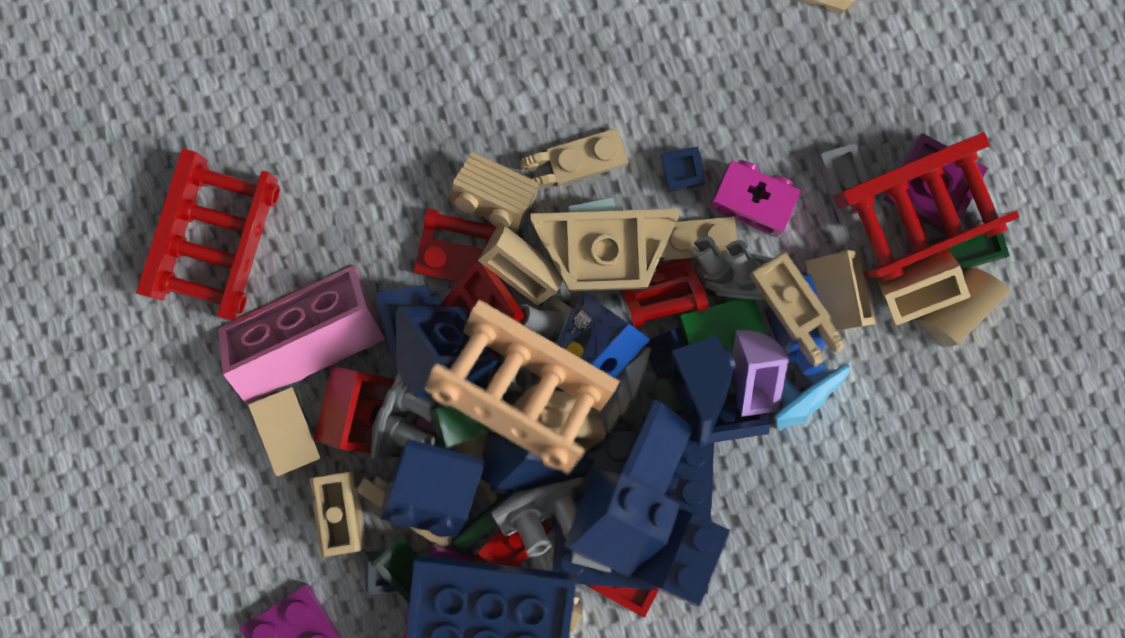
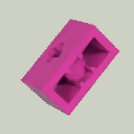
[709,160,801,237]

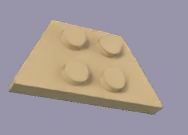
[530,209,680,291]

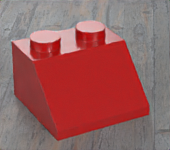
[314,366,400,458]

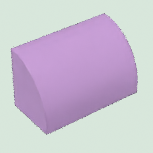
[732,330,788,417]

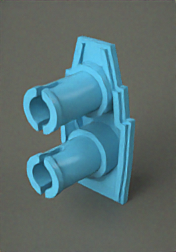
[775,360,850,430]

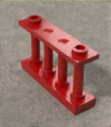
[832,132,1020,282]
[136,148,280,321]

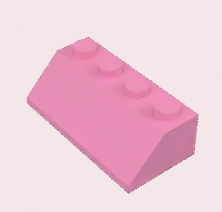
[218,265,386,405]

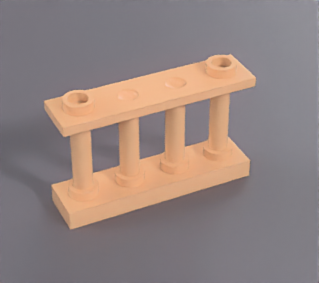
[425,300,620,473]

